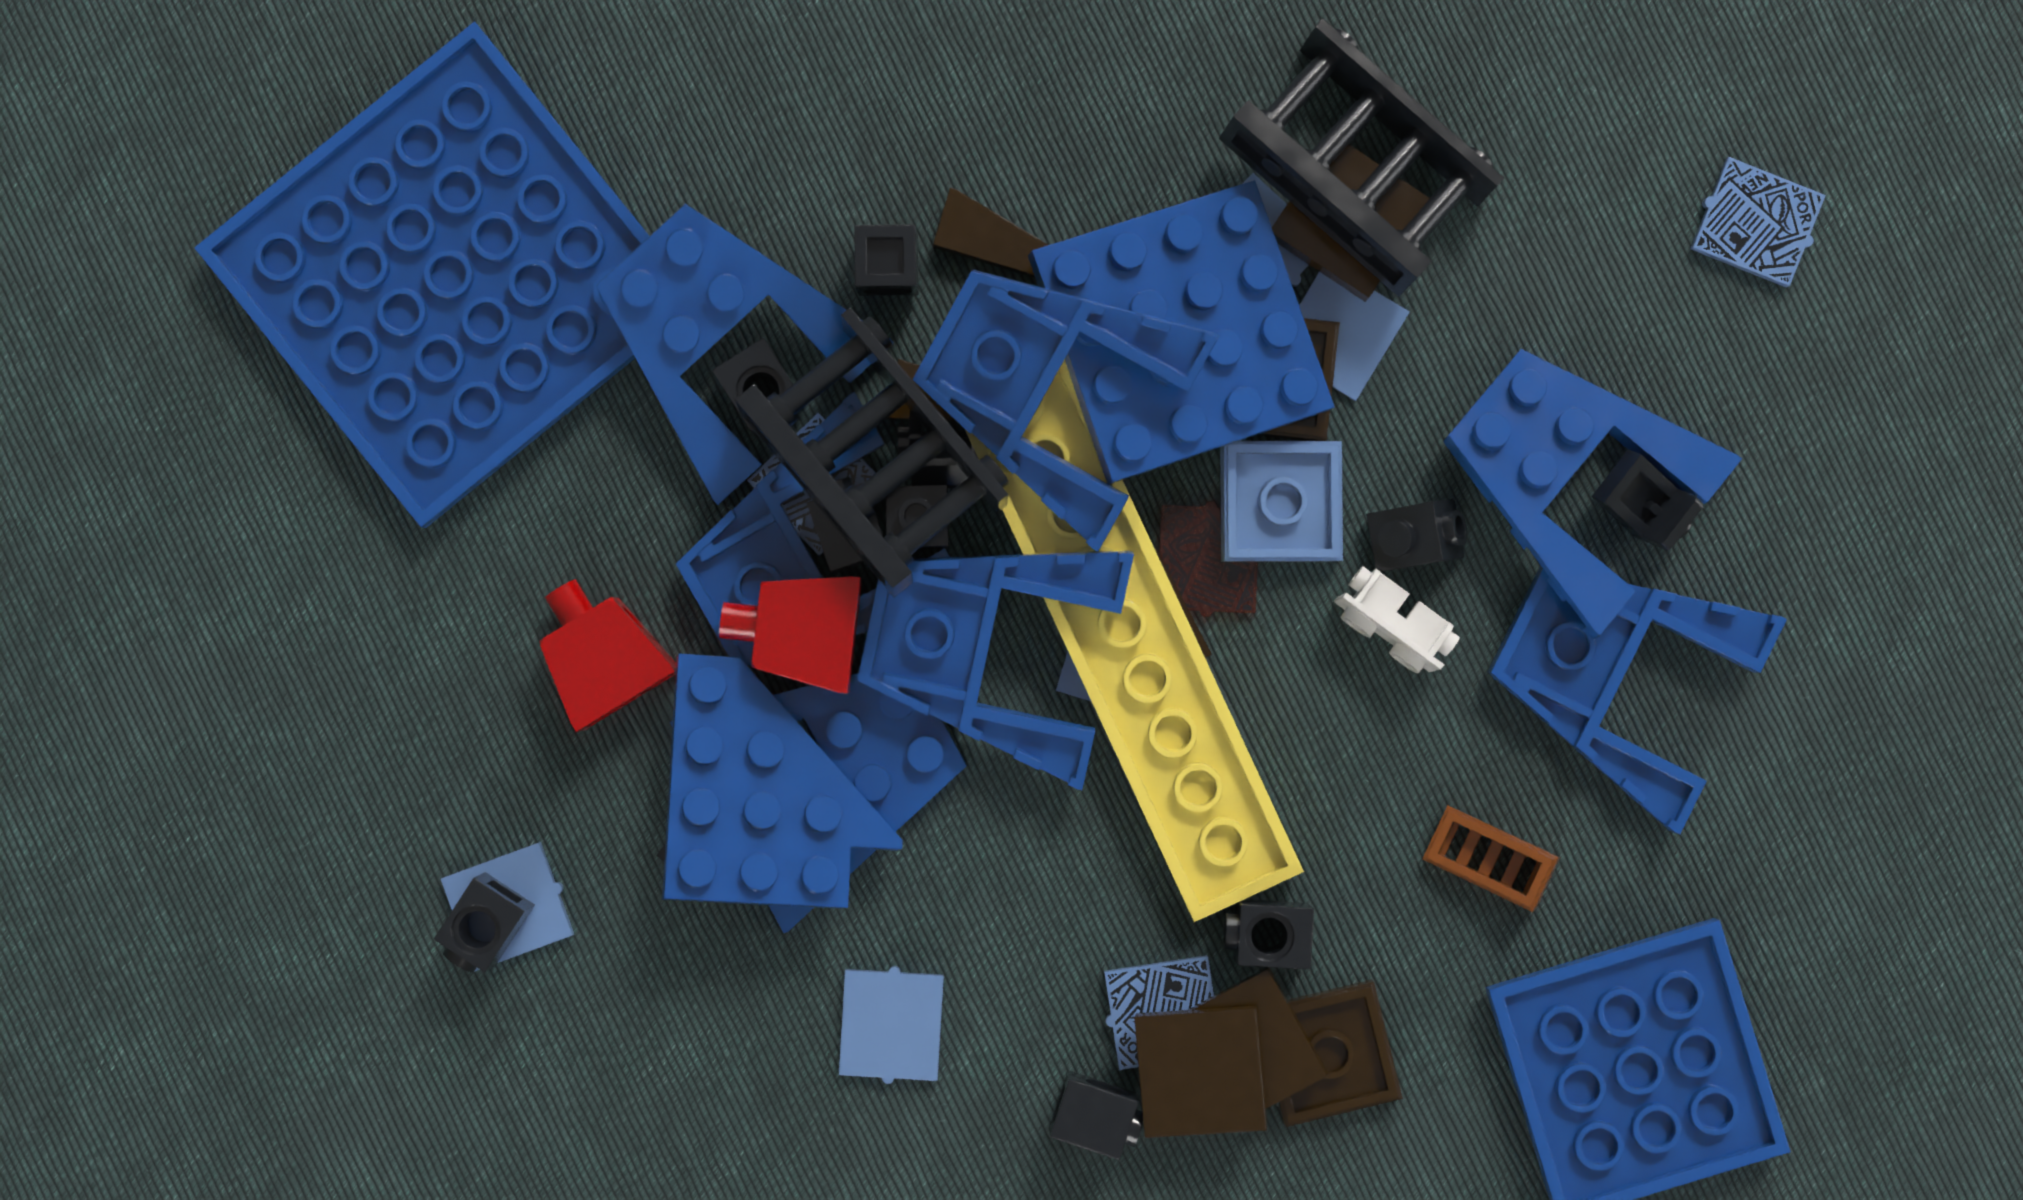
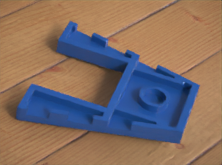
[596,204,894,505]
[912,270,1219,552]
[1443,349,1742,640]
[676,392,950,665]
[857,551,1134,790]
[1487,566,1787,835]
[670,673,967,933]

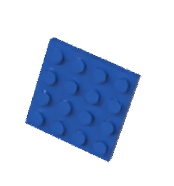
[1027,180,1335,484]
[1485,918,1791,1200]

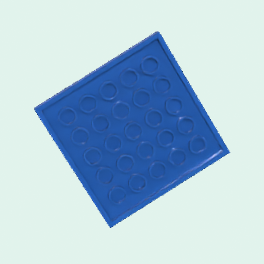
[194,21,649,528]

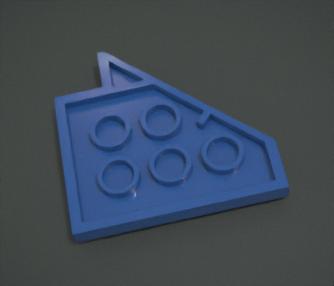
[662,654,903,909]

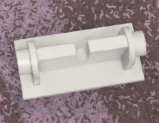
[1334,566,1460,673]

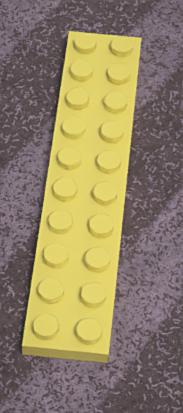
[965,359,1304,922]

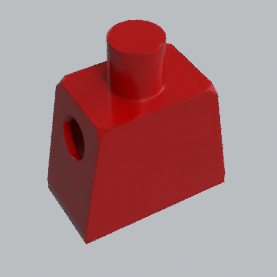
[719,576,862,694]
[539,579,676,732]

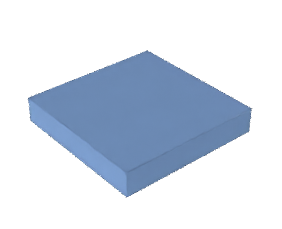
[1220,441,1343,562]

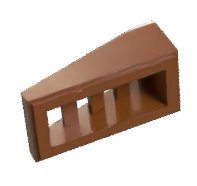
[1422,805,1560,912]

